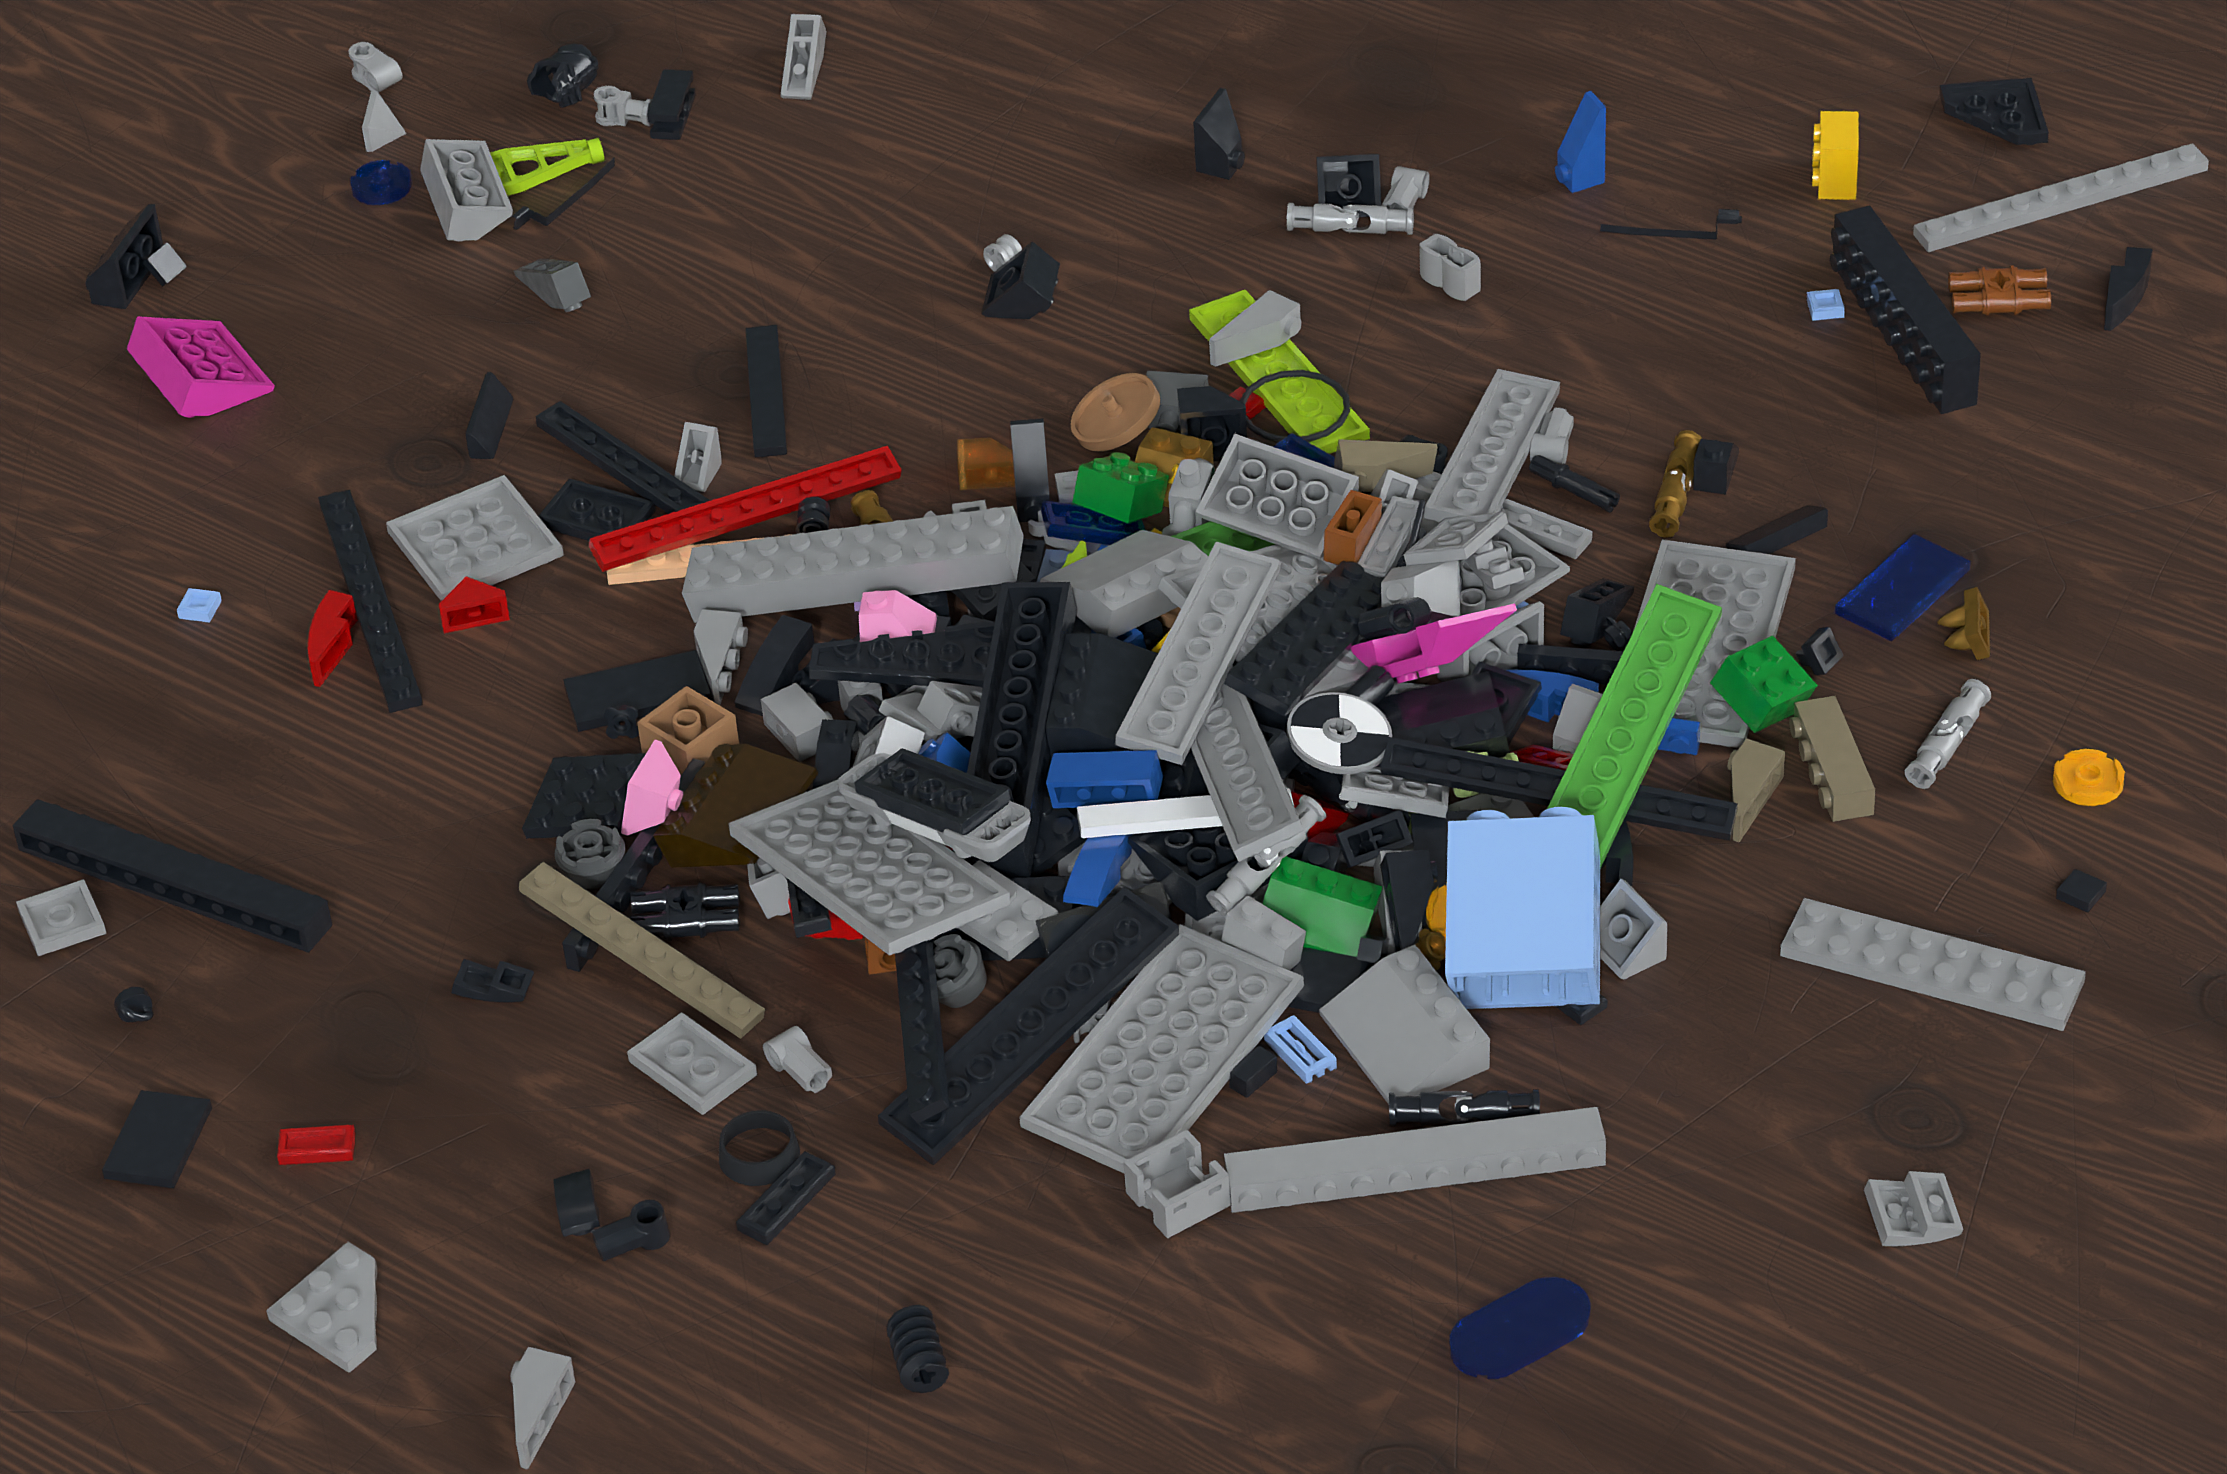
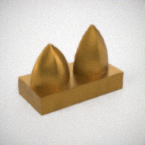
[1937,587,1990,660]

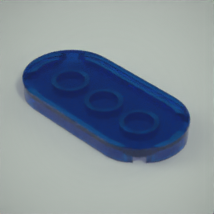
[1449,1277,1591,1379]

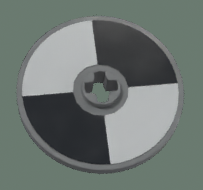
[1286,692,1392,774]

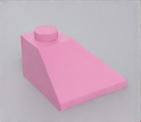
[859,590,937,642]
[621,740,683,835]

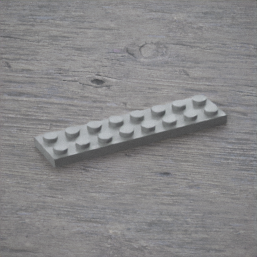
[1424,369,1560,523]
[1115,542,1281,765]
[1191,665,1304,862]
[1780,898,2086,1031]

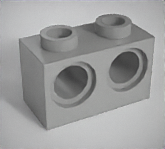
[917,681,983,737]

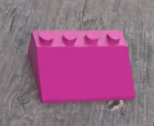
[127,316,275,418]

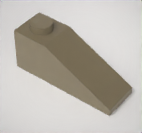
[1334,439,1438,492]
[1727,738,1785,842]

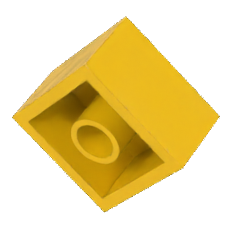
[1812,111,1859,200]

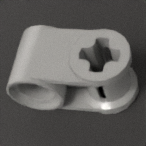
[348,42,402,93]

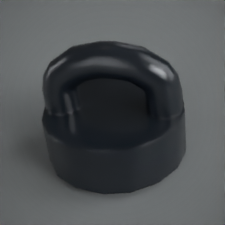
[114,987,154,1023]

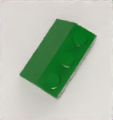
[1262,856,1383,957]

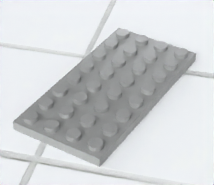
[1634,539,1796,748]
[729,780,1010,956]
[1019,924,1304,1173]

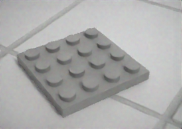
[386,475,564,601]

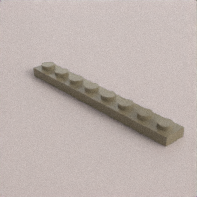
[519,862,765,1039]

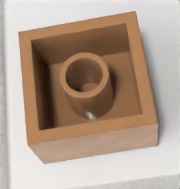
[637,686,739,775]

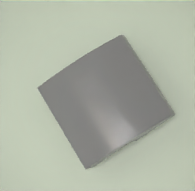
[1864,1171,1964,1246]

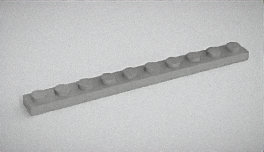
[1913,144,2209,252]

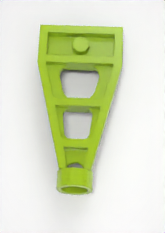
[490,138,605,197]

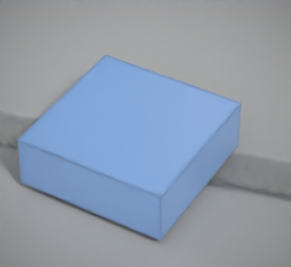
[1807,289,1845,321]
[177,588,222,623]

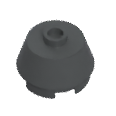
[554,819,625,889]
[933,934,987,1008]

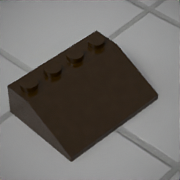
[653,744,818,868]

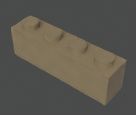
[1789,696,1875,822]

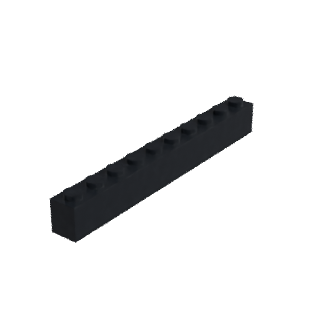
[12,799,332,953]

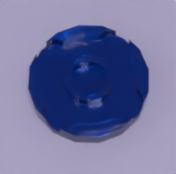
[350,160,412,205]

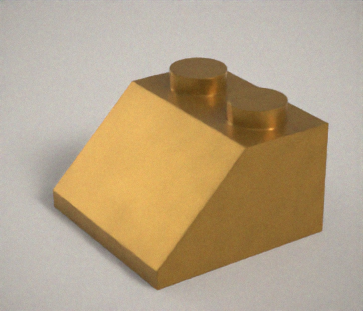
[1135,427,1213,507]

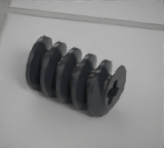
[886,1305,949,1393]

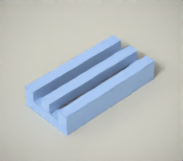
[1264,1015,1337,1084]

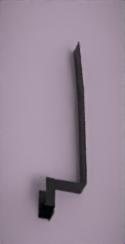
[512,158,615,230]
[1600,209,1742,239]

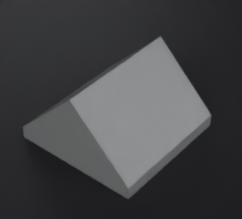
[1600,879,1667,979]

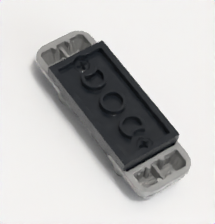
[837,748,1031,862]

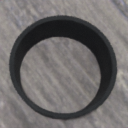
[719,1110,800,1186]

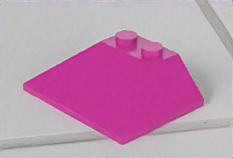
[1351,603,1517,684]

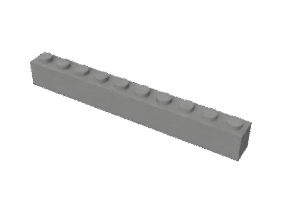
[1224,1107,1606,1213]

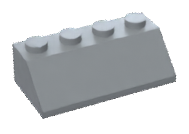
[420,139,513,242]

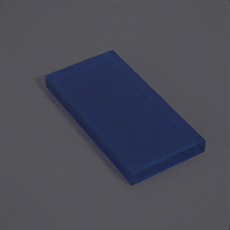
[1835,534,1970,642]

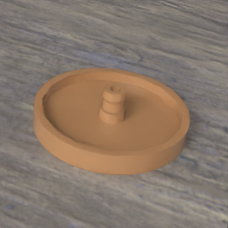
[1071,373,1160,451]

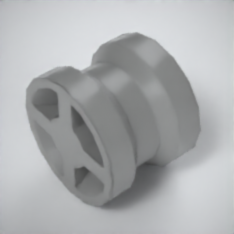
[983,234,1022,272]

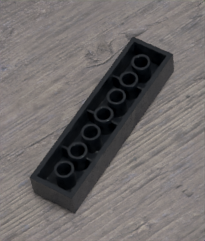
[1830,205,1981,414]

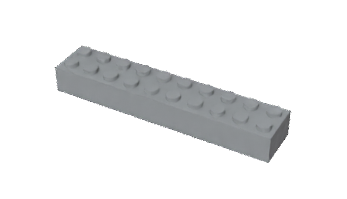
[682,506,1024,623]

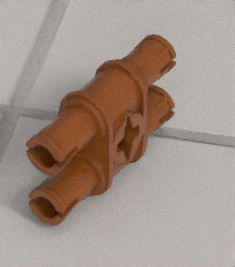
[1948,265,2051,316]

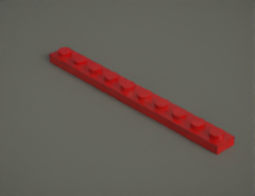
[588,445,902,572]

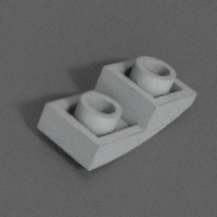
[1465,539,1525,590]

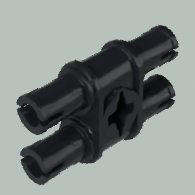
[630,882,740,941]

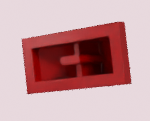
[438,576,510,633]

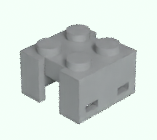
[1124,1129,1231,1238]

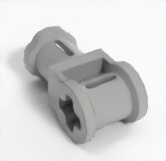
[593,86,652,126]

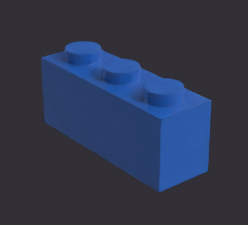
[1046,750,1163,808]

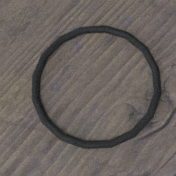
[1240,370,1350,444]

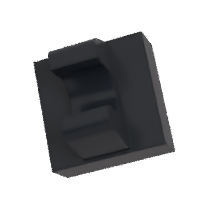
[1795,627,1844,675]

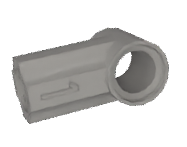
[1383,166,1429,210]
[1530,408,1574,465]
[763,1026,832,1093]

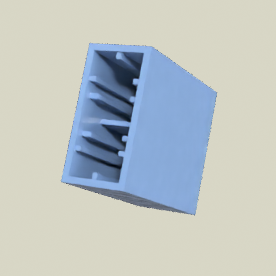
[1445,807,1600,1009]

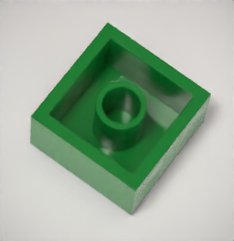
[1072,452,1169,523]
[1710,635,1818,733]

